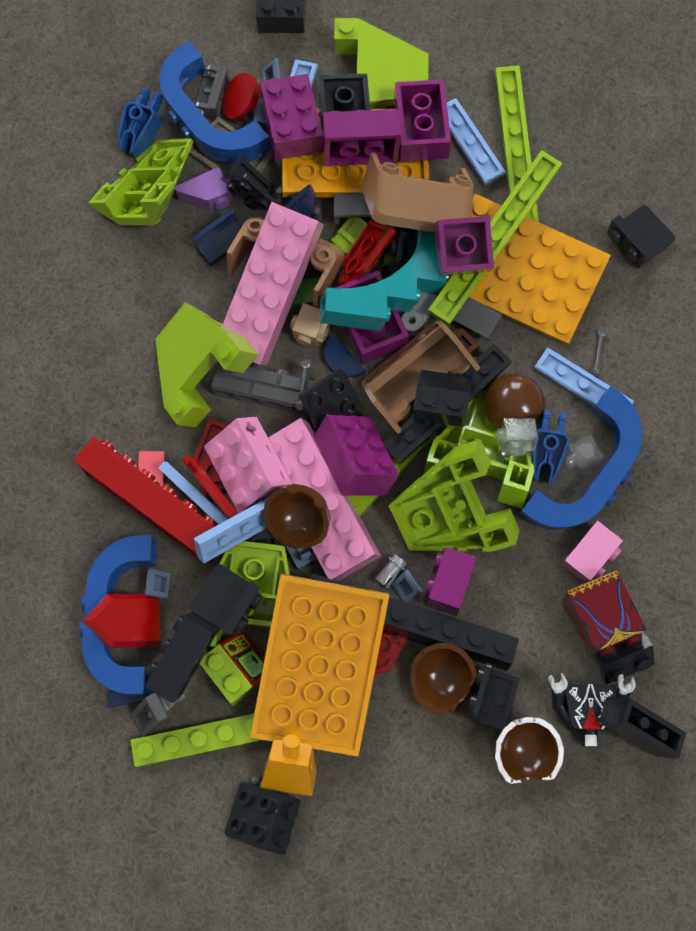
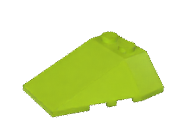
[88,138,194,226]

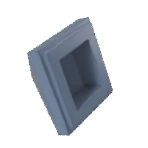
[262,58,283,81]
[145,568,170,599]
[391,569,422,604]

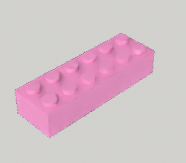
[223,202,324,365]
[268,418,382,581]

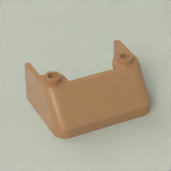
[361,152,474,232]
[227,217,345,309]
[361,320,480,434]

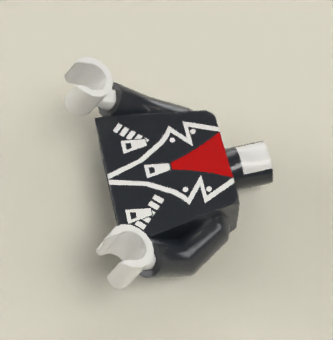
[548,673,636,747]

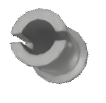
[374,554,407,589]

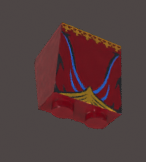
[562,570,647,657]

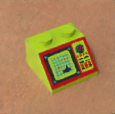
[200,630,265,706]

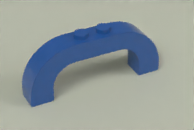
[159,41,271,164]
[518,386,642,530]
[79,535,157,698]

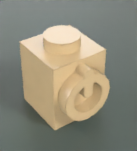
[290,303,331,346]

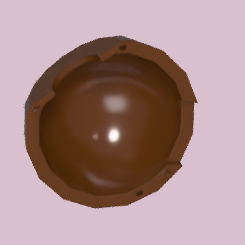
[481,373,547,432]
[263,484,331,549]
[410,643,478,715]
[493,717,564,784]

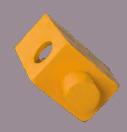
[261,735,317,796]

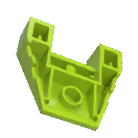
[334,18,429,109]
[155,303,259,427]
[423,391,534,509]
[389,439,520,552]
[209,541,290,648]

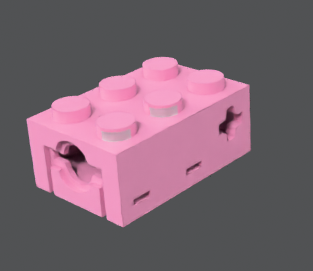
[204,417,292,514]

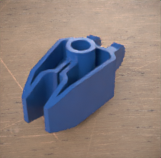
[118,88,163,157]
[532,409,570,484]

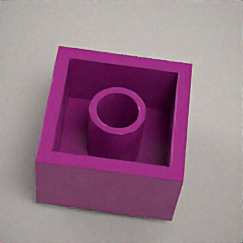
[434,216,494,276]
[424,547,477,617]

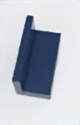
[193,208,242,266]

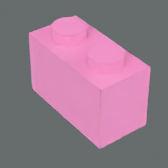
[562,521,623,584]

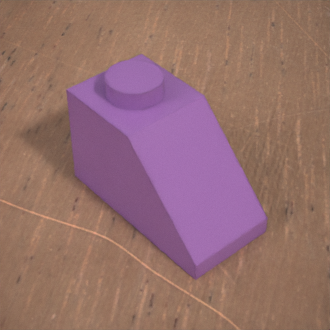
[175,167,233,211]

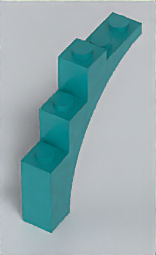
[320,230,449,331]

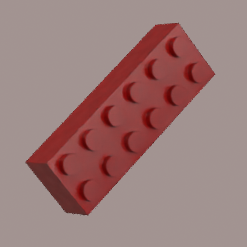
[73,436,218,561]

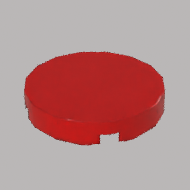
[222,72,260,121]

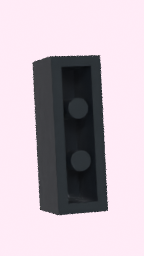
[145,612,220,703]
[598,697,686,759]

